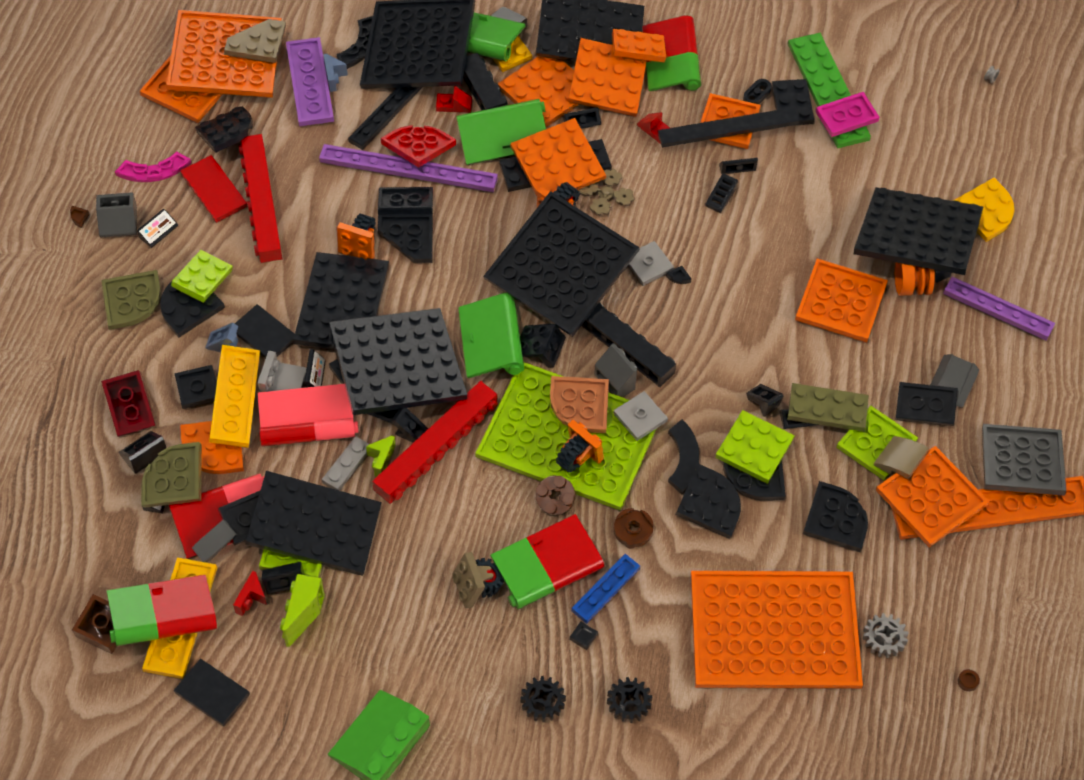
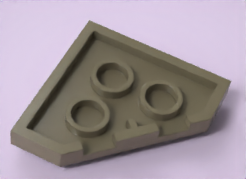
[224,19,286,63]

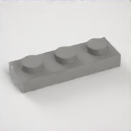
[322,436,369,491]

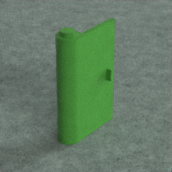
[467,12,525,61]
[456,99,546,165]
[458,293,524,378]

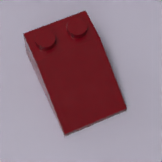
[101,370,156,437]

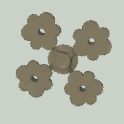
[579,169,634,215]

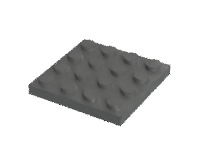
[982,424,1066,495]

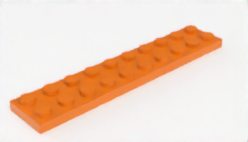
[891,476,1084,540]

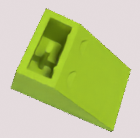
[280,574,325,647]

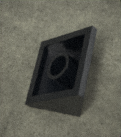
[118,431,166,474]

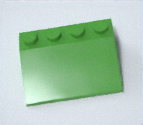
[328,690,430,780]

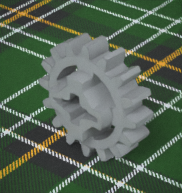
[862,613,909,658]

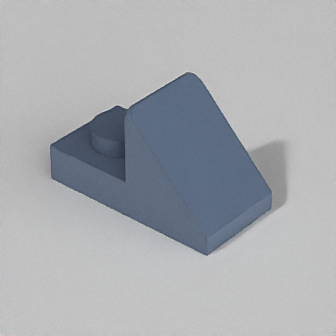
[323,54,348,92]
[205,323,239,352]

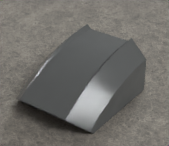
[930,354,979,407]

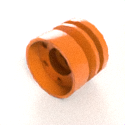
[894,262,935,296]

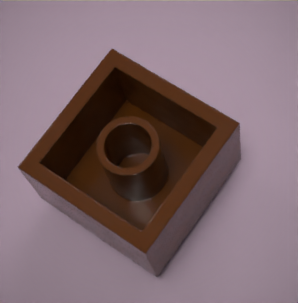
[72,594,117,654]

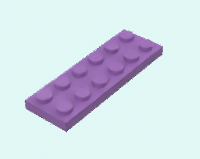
[286,37,334,127]

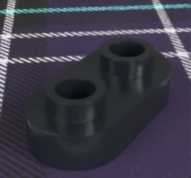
[743,79,772,104]

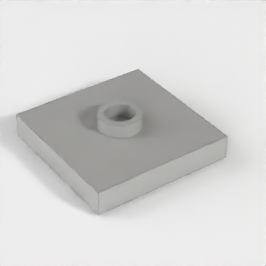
[628,241,674,286]
[613,391,668,441]

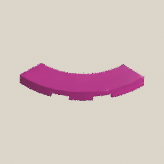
[115,151,191,182]

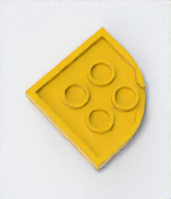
[953,177,1014,242]

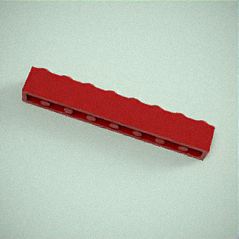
[238,134,283,263]
[372,381,498,504]

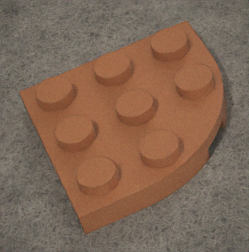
[550,376,609,433]

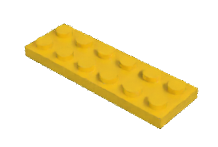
[209,345,260,448]
[142,557,217,679]

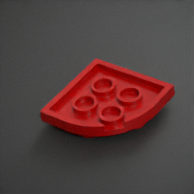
[381,125,456,168]

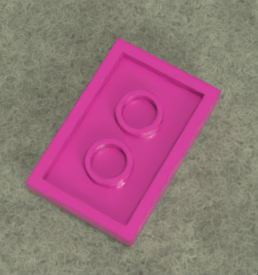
[815,92,880,137]

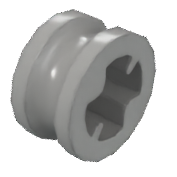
[984,66,1000,83]

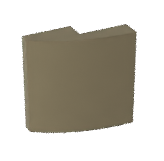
[874,436,929,479]

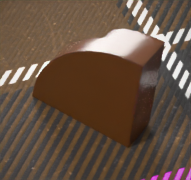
[70,206,89,228]

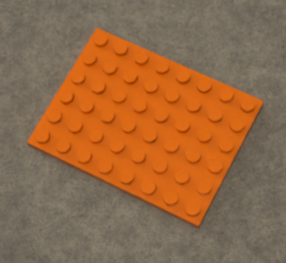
[691,571,863,689]

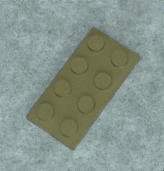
[787,383,869,432]

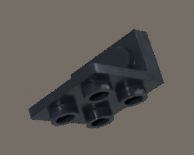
[520,324,566,368]

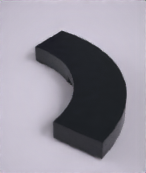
[336,16,373,69]
[668,419,699,494]

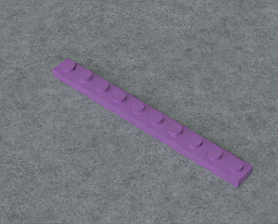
[319,144,498,192]

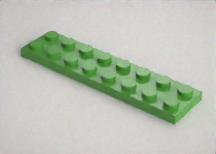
[788,33,871,148]

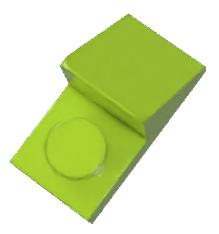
[366,436,396,477]

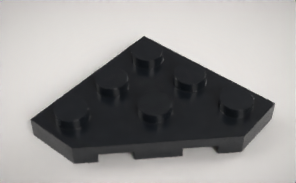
[378,214,433,263]

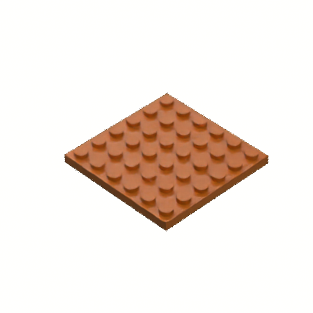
[166,10,282,98]

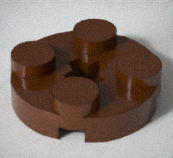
[536,475,576,516]
[614,508,653,549]

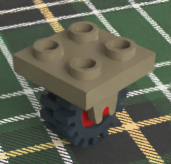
[452,552,504,609]

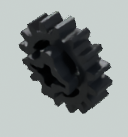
[520,676,566,722]
[607,677,652,723]

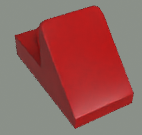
[436,86,472,113]
[637,112,670,144]
[233,571,267,616]

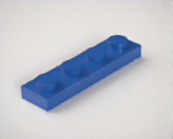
[571,554,640,624]

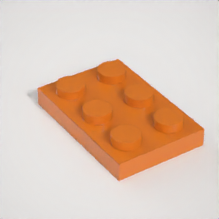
[612,29,666,63]

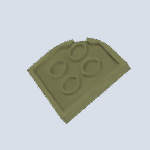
[101,270,161,330]
[141,442,202,508]

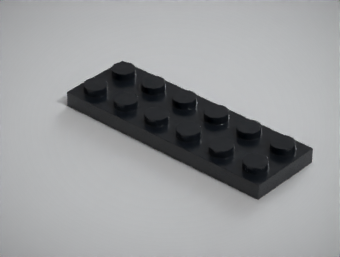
[499,139,612,192]

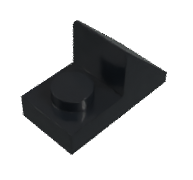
[746,384,784,417]
[391,408,429,443]

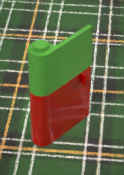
[642,15,701,91]
[490,514,604,609]
[107,574,217,646]

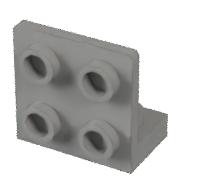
[258,351,306,392]

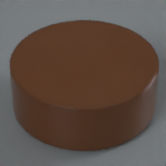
[958,669,980,691]

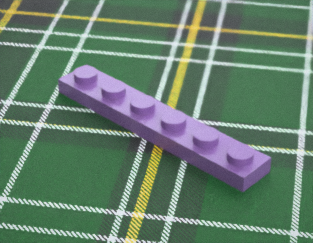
[943,277,1055,341]

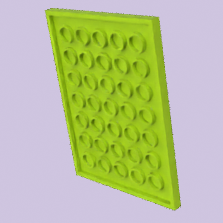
[475,362,657,511]

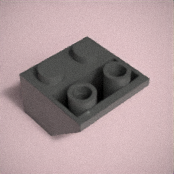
[96,192,137,238]
[594,343,637,397]

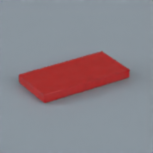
[180,155,248,223]

